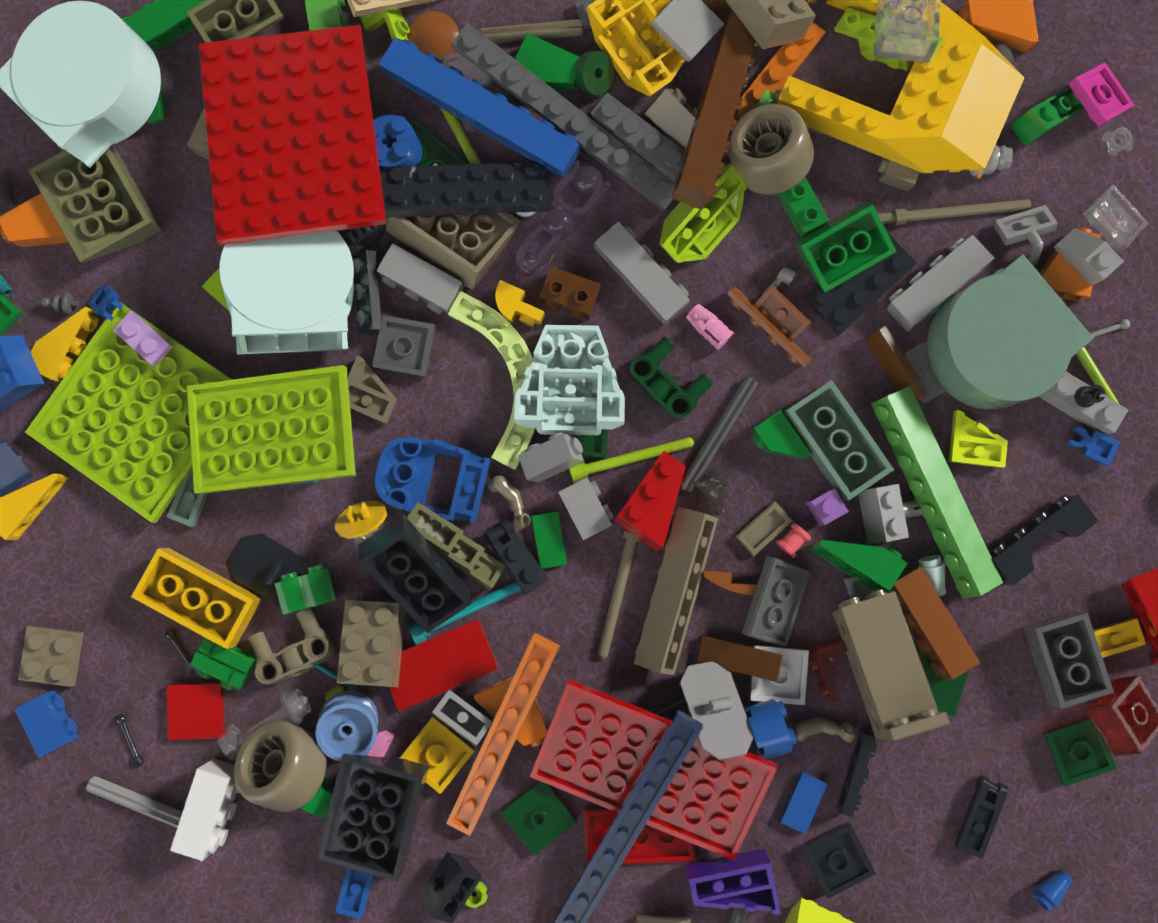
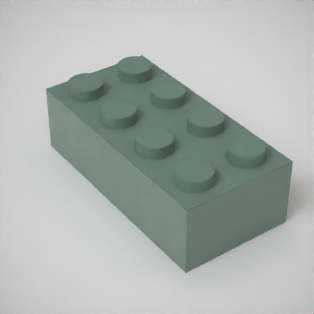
[783,380,894,501]

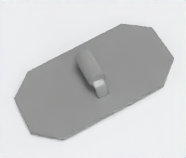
[680,661,754,760]

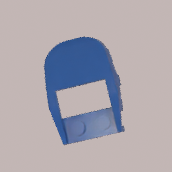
[375,437,491,522]

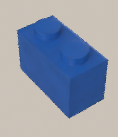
[14,690,79,758]

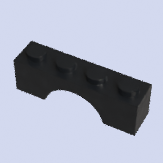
[989,494,1099,586]

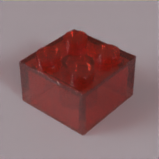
[1085,675,1158,756]

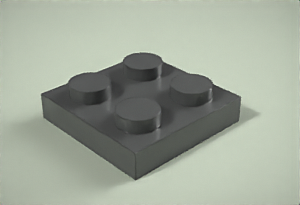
[372,315,436,378]

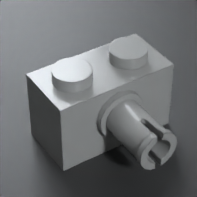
[858,484,922,544]

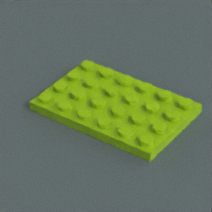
[187,365,356,494]

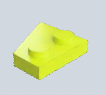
[948,410,1008,468]

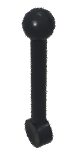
[165,629,199,678]
[115,714,144,768]

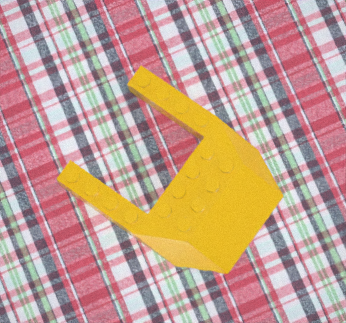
[777,0,1024,174]

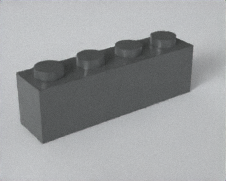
[591,93,685,184]

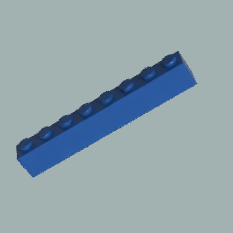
[379,37,580,179]

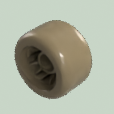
[728,104,814,195]
[234,720,327,812]

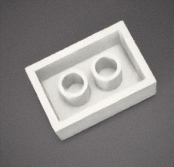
[170,759,240,861]

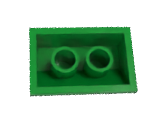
[794,202,896,292]

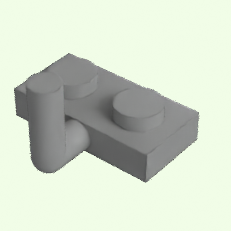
[994,205,1058,266]

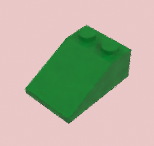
[808,540,907,592]

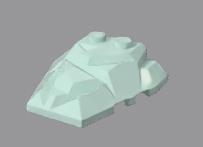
[514,325,625,436]

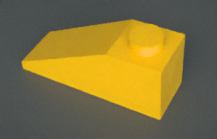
[0,473,69,540]

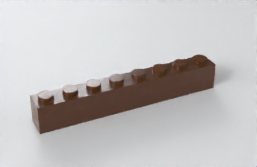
[671,11,758,210]

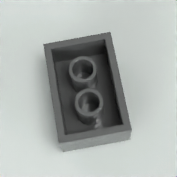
[1023,611,1114,709]

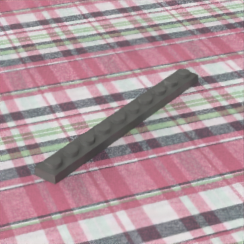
[451,22,675,211]

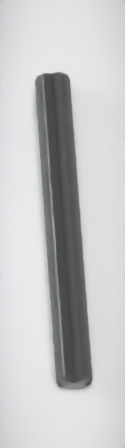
[680,376,758,493]

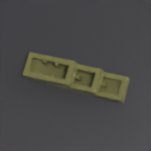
[407,502,505,590]

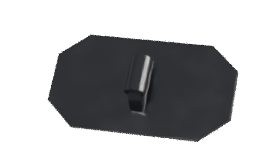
[228,533,316,613]

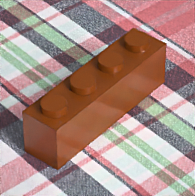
[887,567,980,680]

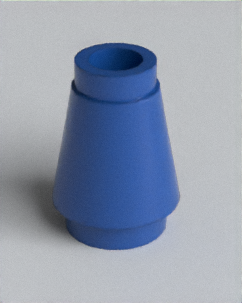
[1032,869,1073,912]

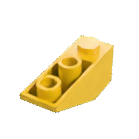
[30,307,99,382]

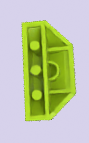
[660,164,747,263]

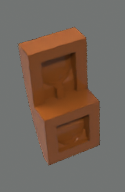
[702,570,757,596]

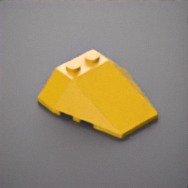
[586,0,703,97]

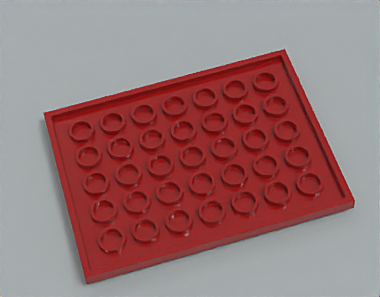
[199,25,387,246]

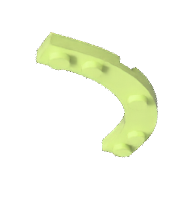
[448,291,536,471]

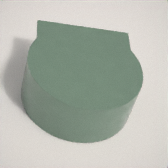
[927,254,1094,410]

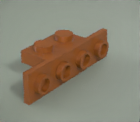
[727,285,811,368]

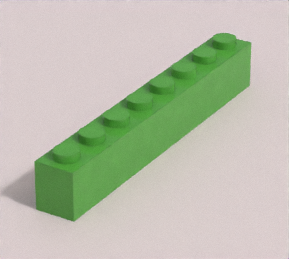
[871,386,1003,599]

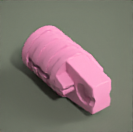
[686,304,734,351]

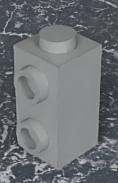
[518,432,584,483]

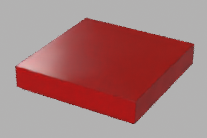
[167,682,225,740]

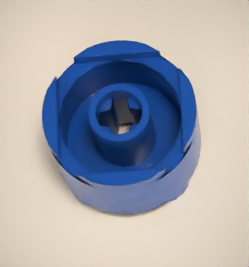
[373,115,422,169]
[743,699,797,760]

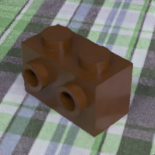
[540,267,601,320]

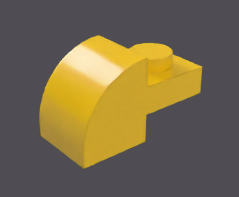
[495,280,545,326]

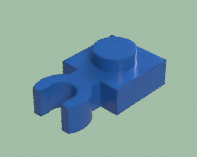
[88,283,123,321]
[1066,427,1120,466]

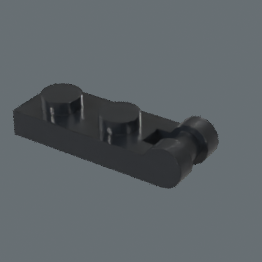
[483,519,549,596]
[954,775,1008,859]

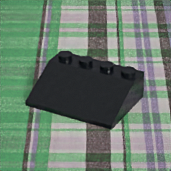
[318,754,430,882]

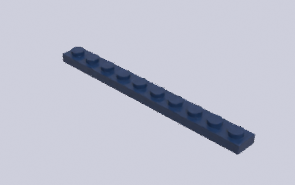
[552,710,703,923]

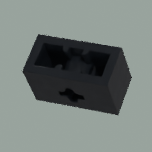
[417,851,482,923]

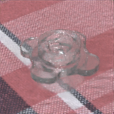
[1102,126,1133,156]

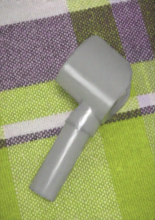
[762,268,796,295]

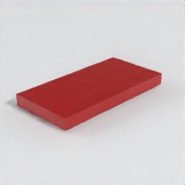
[389,619,499,711]
[584,808,695,864]

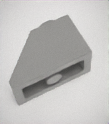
[1054,228,1124,286]

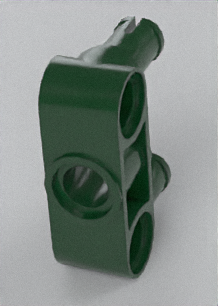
[629,336,713,420]

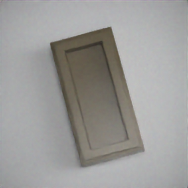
[735,501,793,557]

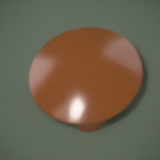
[407,11,459,61]

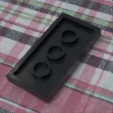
[803,232,917,336]

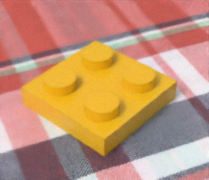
[400,716,475,794]

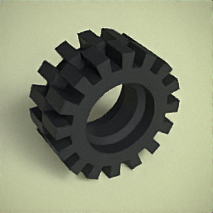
[337,225,387,256]

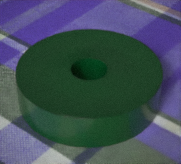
[576,51,614,95]

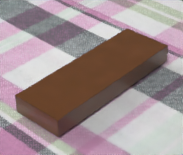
[865,326,929,401]
[697,635,783,682]

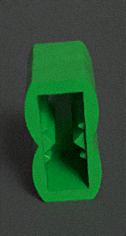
[274,564,339,615]

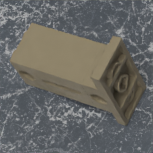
[832,589,950,741]

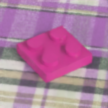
[1068,63,1135,127]

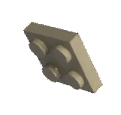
[18,625,84,687]

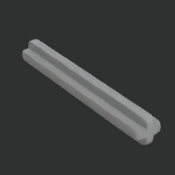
[86,776,183,828]

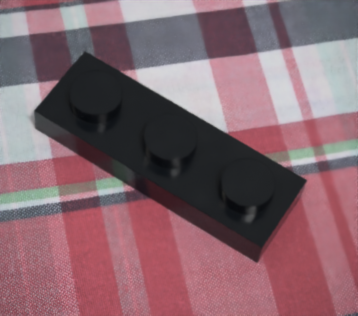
[353,250,382,335]
[837,730,877,817]

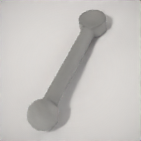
[1090,319,1130,337]

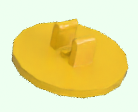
[335,500,387,539]

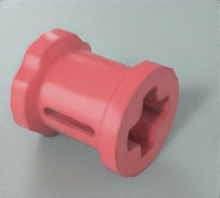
[775,523,812,558]

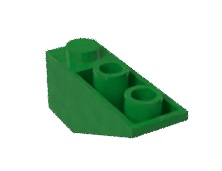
[1010,87,1085,147]

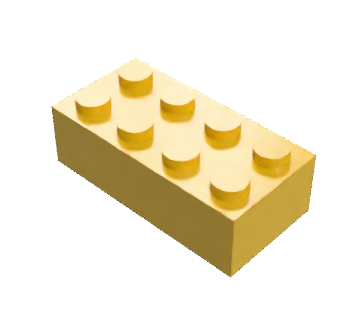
[131,548,262,649]

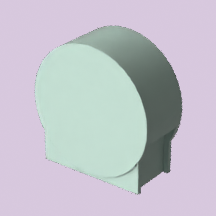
[0,1,161,168]
[220,231,354,354]

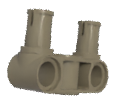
[248,608,336,685]

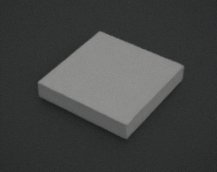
[651,0,724,63]

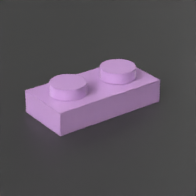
[113,311,173,367]

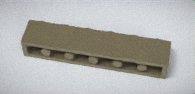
[634,507,718,675]

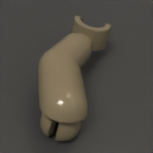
[487,476,531,531]
[793,716,855,743]

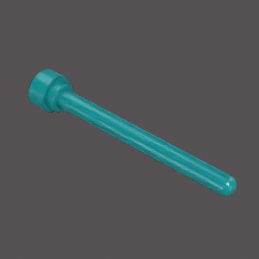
[408,582,521,645]

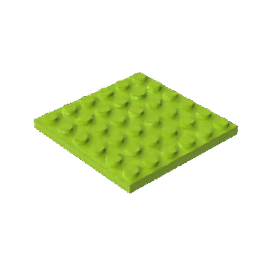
[25,301,232,523]

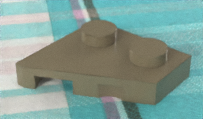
[348,355,398,424]

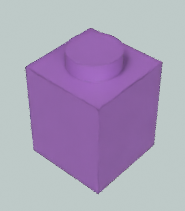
[805,488,848,525]

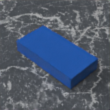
[779,771,828,834]

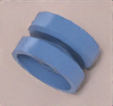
[315,690,379,761]

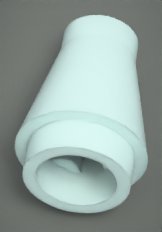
[917,555,946,596]

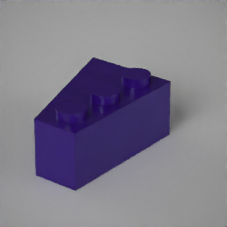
[685,848,781,915]

